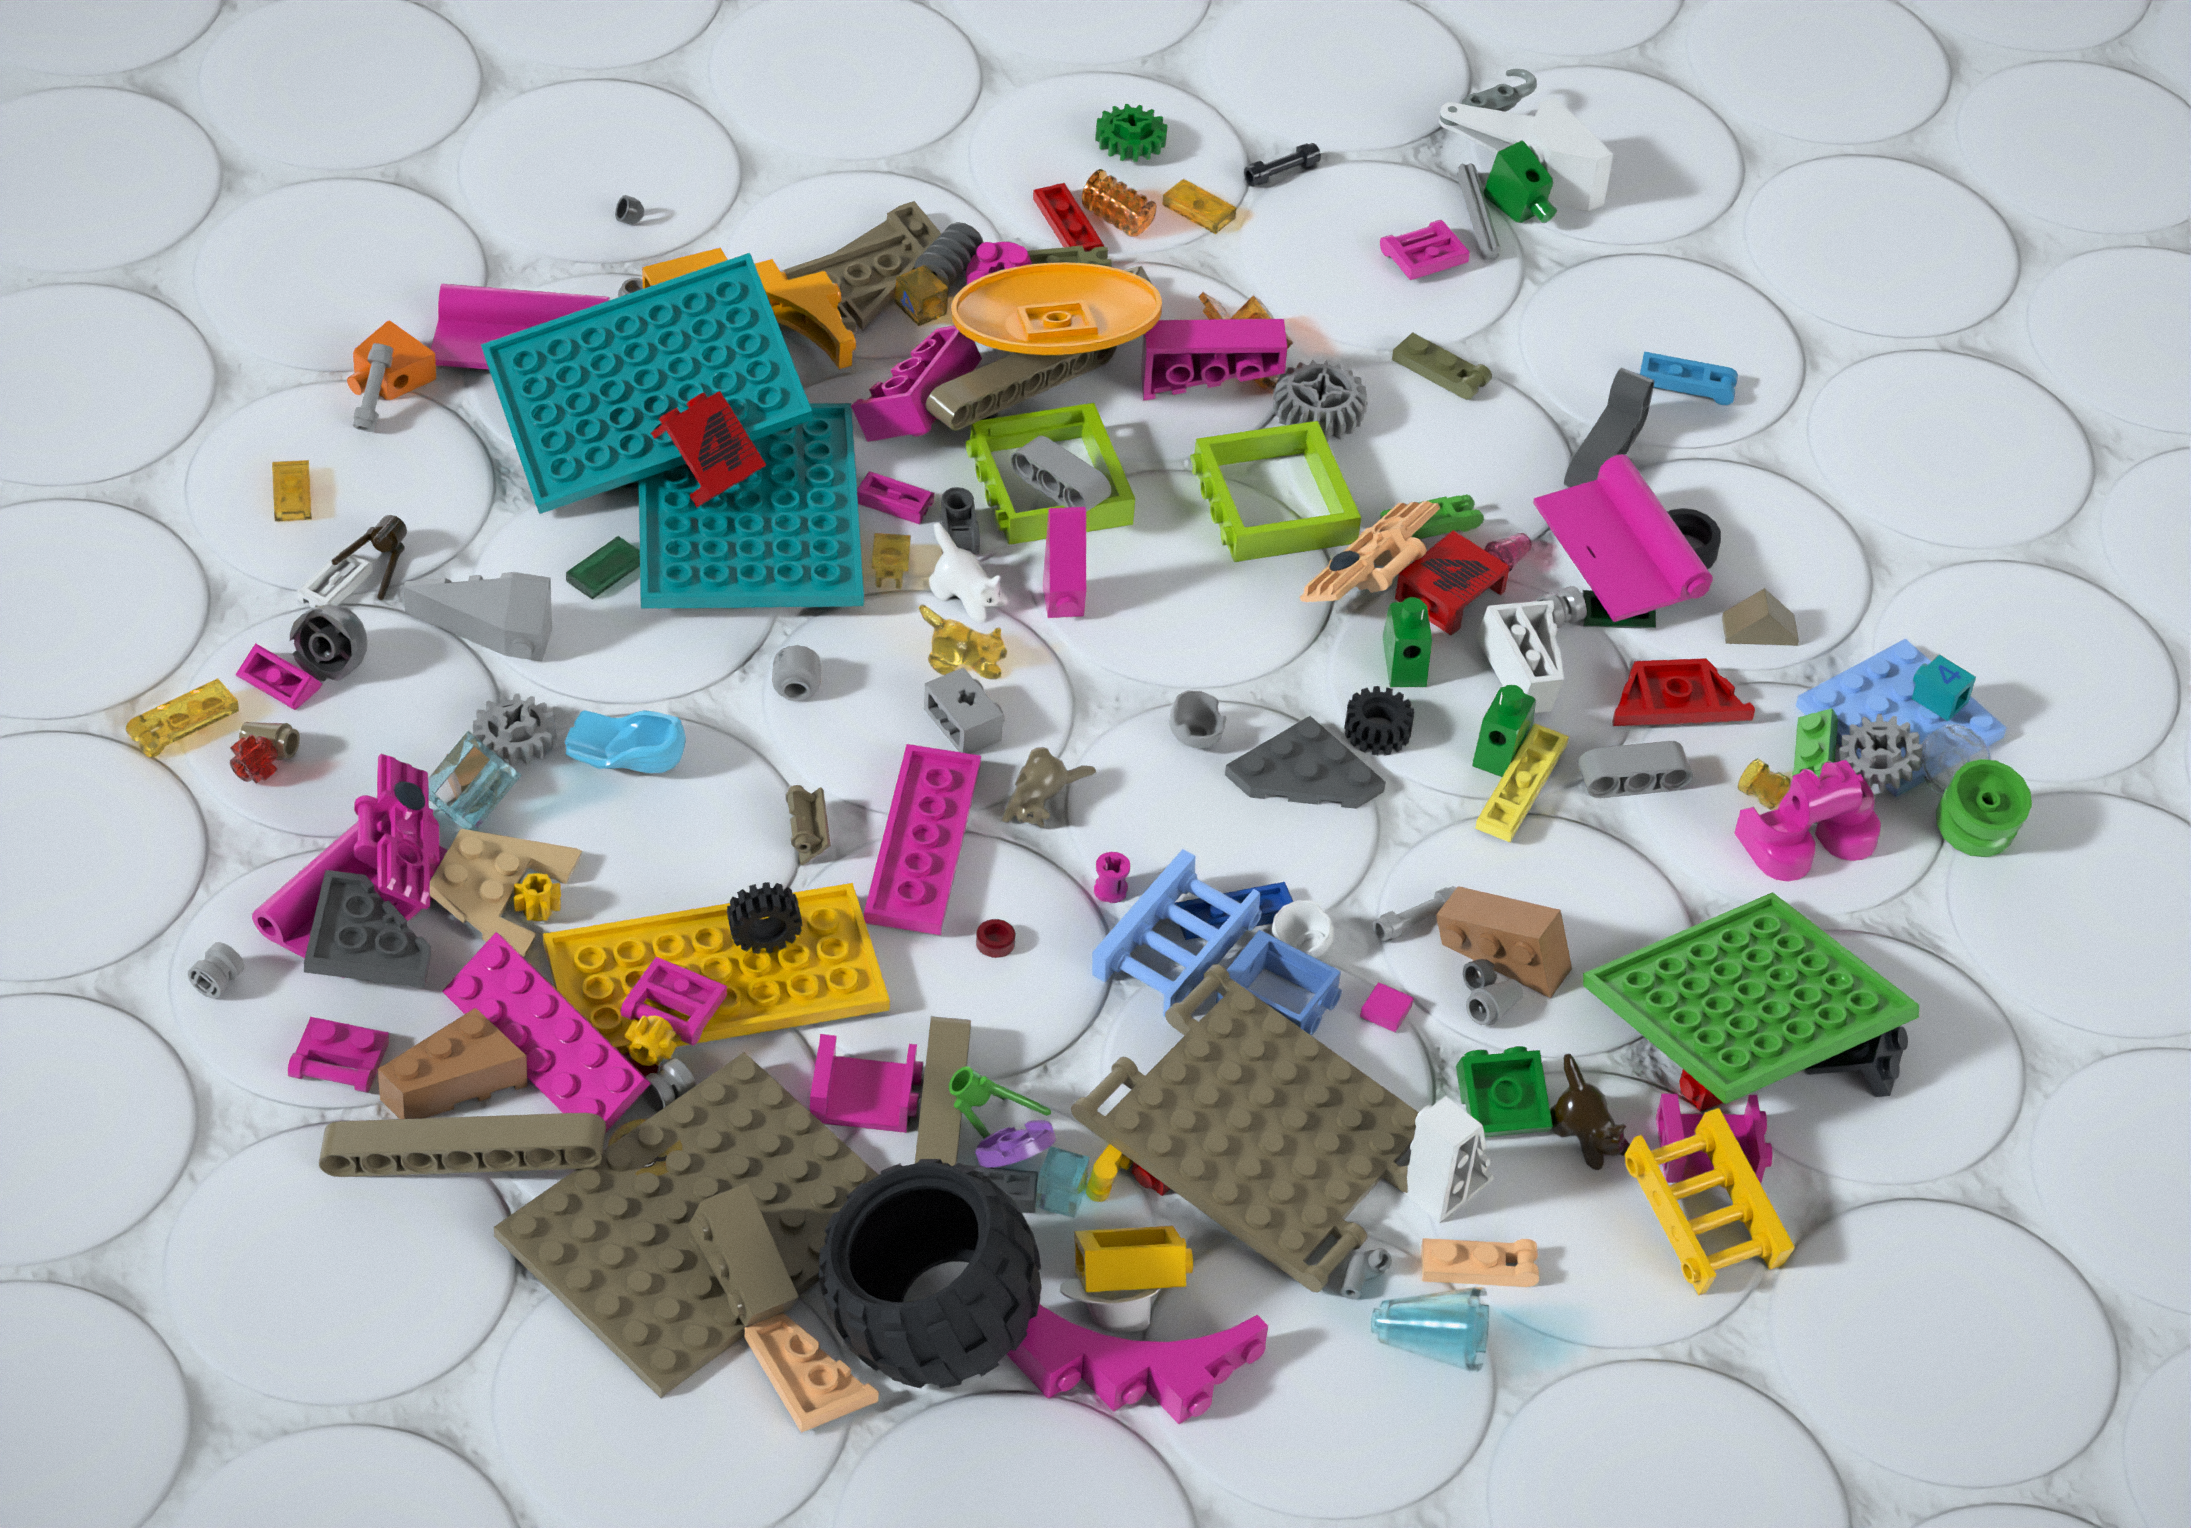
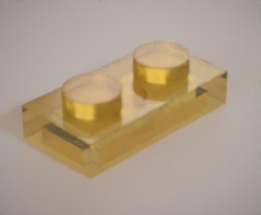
[1162,178,1237,234]

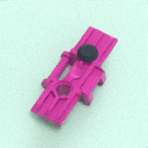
[354,753,440,910]

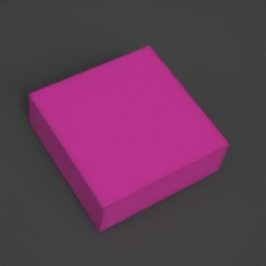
[1360,982,1414,1033]

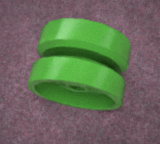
[1935,759,2032,857]

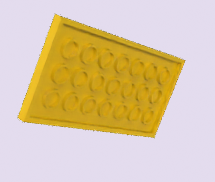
[543,883,890,1055]

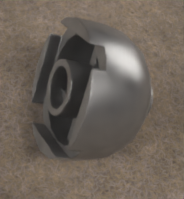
[290,604,368,681]

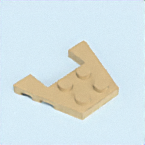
[430,829,582,958]

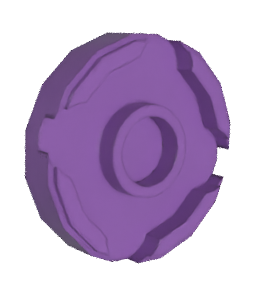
[975,1120,1056,1168]

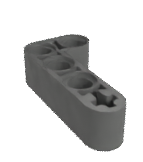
[1564,368,1655,487]

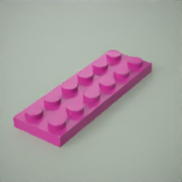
[864,744,981,935]
[442,932,651,1133]

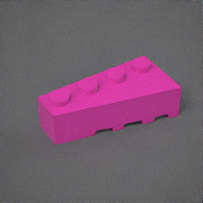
[1141,319,1287,401]

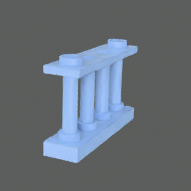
[1092,849,1262,1017]

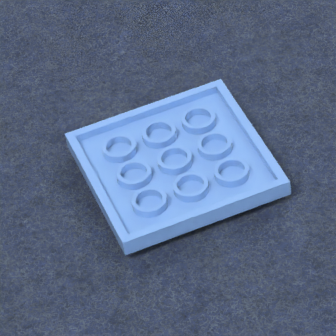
[1796,639,2006,797]

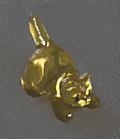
[919,604,1008,679]

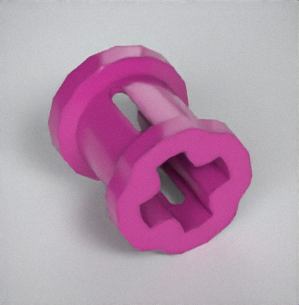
[1094,852,1130,903]

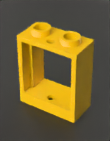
[1074,1226,1193,1292]

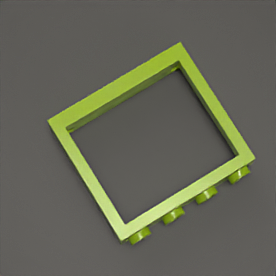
[966,403,1135,545]
[1190,421,1361,562]

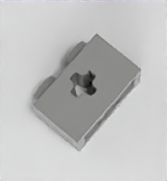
[924,667,1005,754]

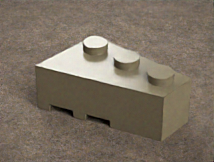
[688,1183,799,1327]

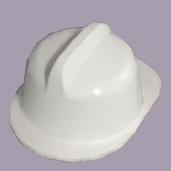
[1060,1278,1160,1333]

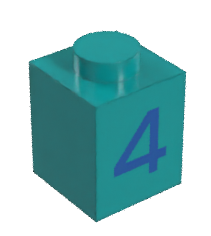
[1912,654,1976,721]

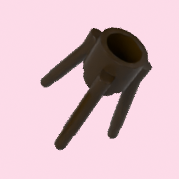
[331,515,407,600]

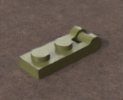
[1392,332,1492,400]

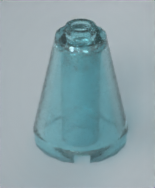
[1371,1287,1489,1372]

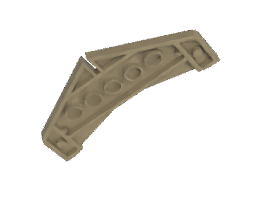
[777,201,941,333]

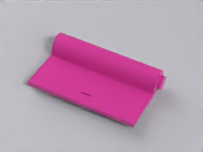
[431,284,610,370]
[1533,454,1713,622]
[252,821,448,979]

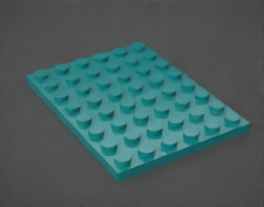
[481,253,814,514]
[639,403,864,609]

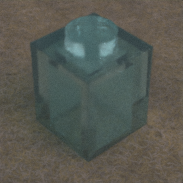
[1035,1146,1090,1218]

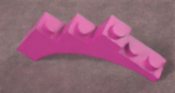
[1006,1303,1268,1424]

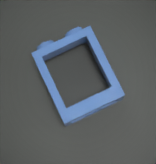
[1216,930,1342,1036]

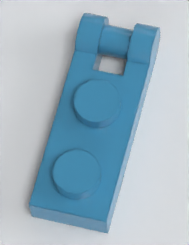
[1640,351,1738,405]

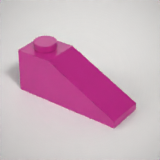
[1042,507,1086,618]

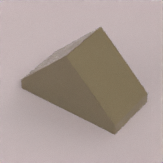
[1722,588,1799,646]

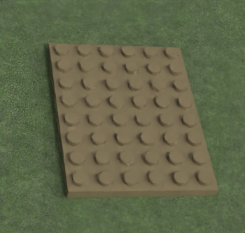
[494,1052,879,1398]

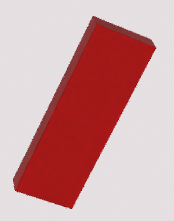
[1033,183,1104,252]

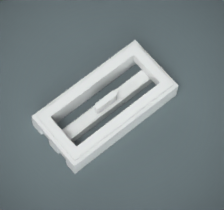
[297,548,373,608]

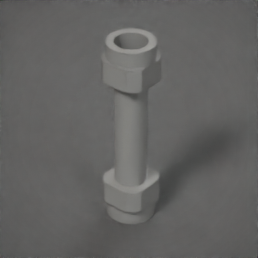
[353,343,394,432]
[1373,886,1456,941]

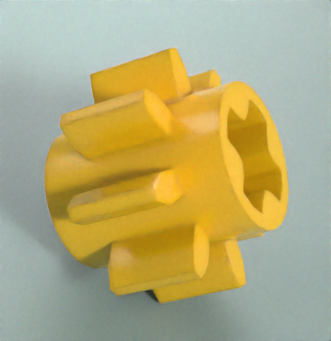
[514,873,561,921]
[625,1016,677,1066]

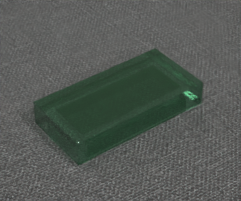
[566,536,640,600]

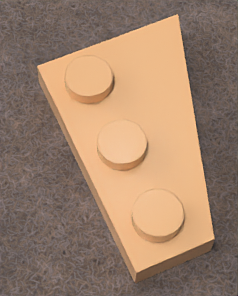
[744,1313,879,1433]

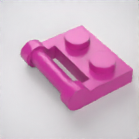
[1380,220,1470,280]
[620,957,727,1046]
[288,1017,389,1093]

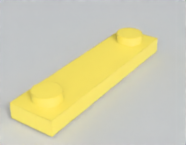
[1475,723,1569,842]

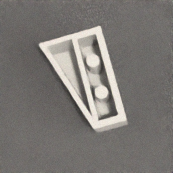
[1404,1096,1494,1223]

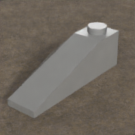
[403,572,552,661]

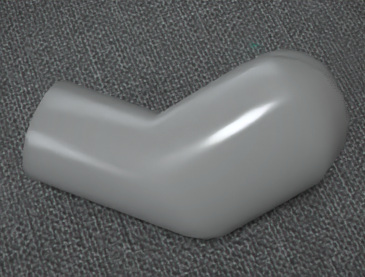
[1340,1248,1392,1299]

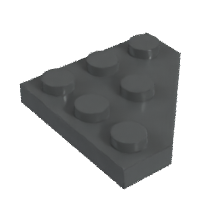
[1225,716,1386,809]
[304,870,431,988]

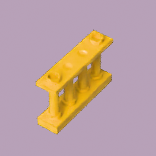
[1624,1108,1795,1295]

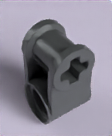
[940,487,980,554]

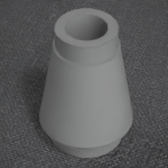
[1466,979,1523,1025]

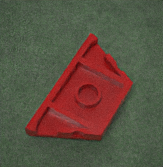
[1612,658,1755,726]

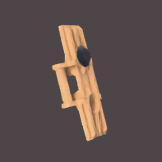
[1300,501,1440,602]

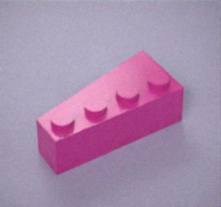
[851,325,982,442]

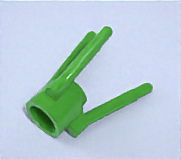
[949,1066,1051,1139]

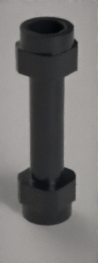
[1244,143,1321,186]

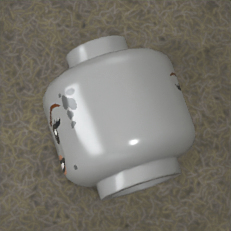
[772,645,822,701]

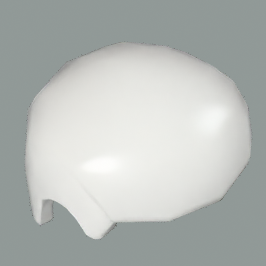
[1272,900,1334,959]

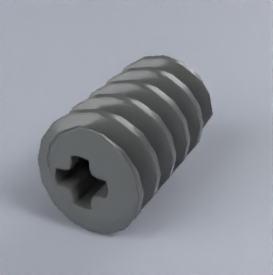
[914,222,984,294]

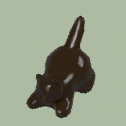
[1550,1054,1630,1170]

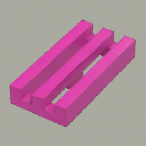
[857,471,935,525]

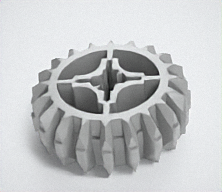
[1273,360,1368,442]

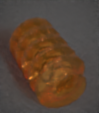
[1082,169,1157,237]

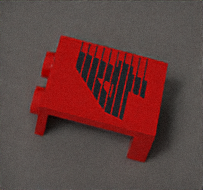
[651,391,766,507]
[1395,530,1510,636]

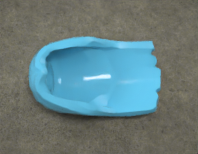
[565,710,686,773]

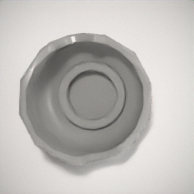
[1169,690,1227,748]

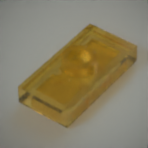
[272,460,312,522]

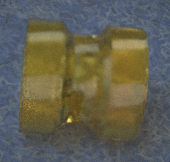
[1737,758,1791,810]

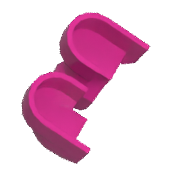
[1734,760,1881,881]

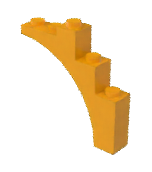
[642,247,856,369]

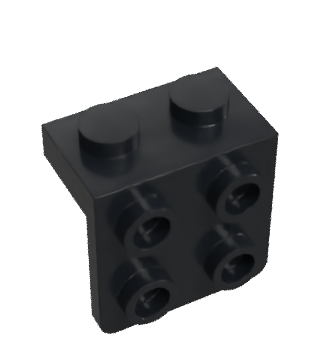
[1803,1026,1908,1097]

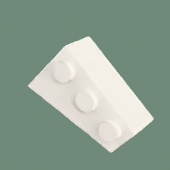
[1476,600,1564,713]

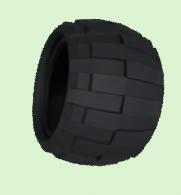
[819,1159,1042,1389]

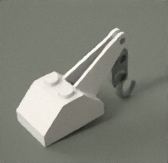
[1439,69,1613,212]

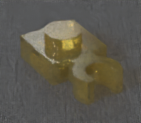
[872,533,911,589]

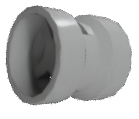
[1537,586,1586,628]
[188,942,244,998]
[641,1058,696,1112]

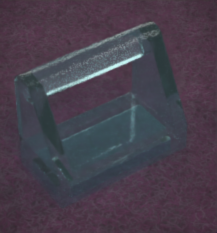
[428,730,522,831]

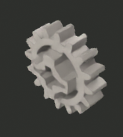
[473,693,556,766]
[1839,714,1922,792]

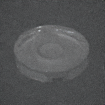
[1920,724,1991,796]

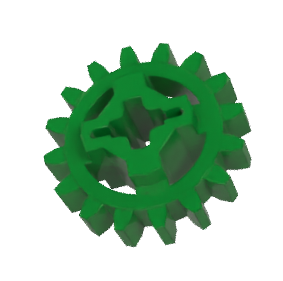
[1095,104,1168,162]

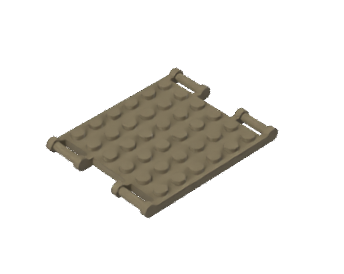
[1071,964,1419,1293]

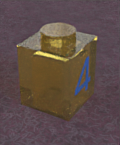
[895,265,948,326]

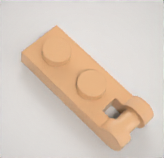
[1421,1238,1539,1287]

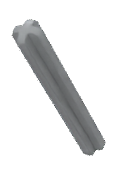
[1457,163,1501,260]

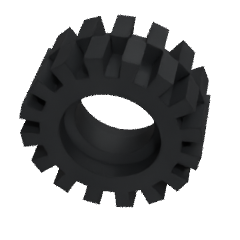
[1344,686,1414,756]
[727,882,803,954]

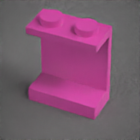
[810,1034,924,1133]
[1655,1094,1773,1183]

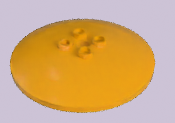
[951,262,1162,356]

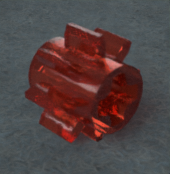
[230,734,278,784]

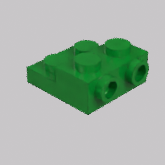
[1456,1046,1553,1137]

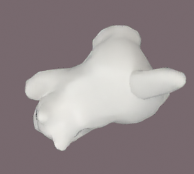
[929,523,1008,622]

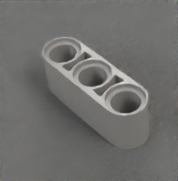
[1010,436,1111,512]
[1578,741,1693,798]

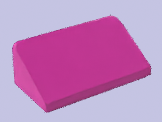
[235,643,323,710]

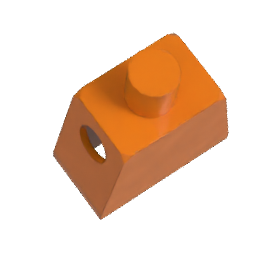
[347,320,437,400]

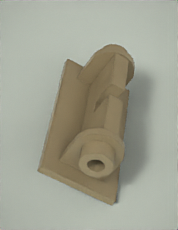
[785,785,831,866]

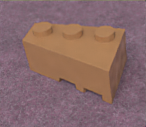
[1436,886,1572,998]
[378,1008,528,1119]

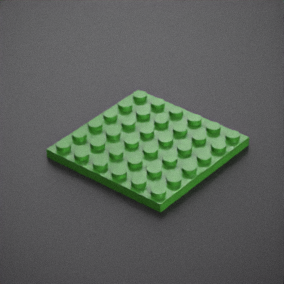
[1583,892,1919,1104]

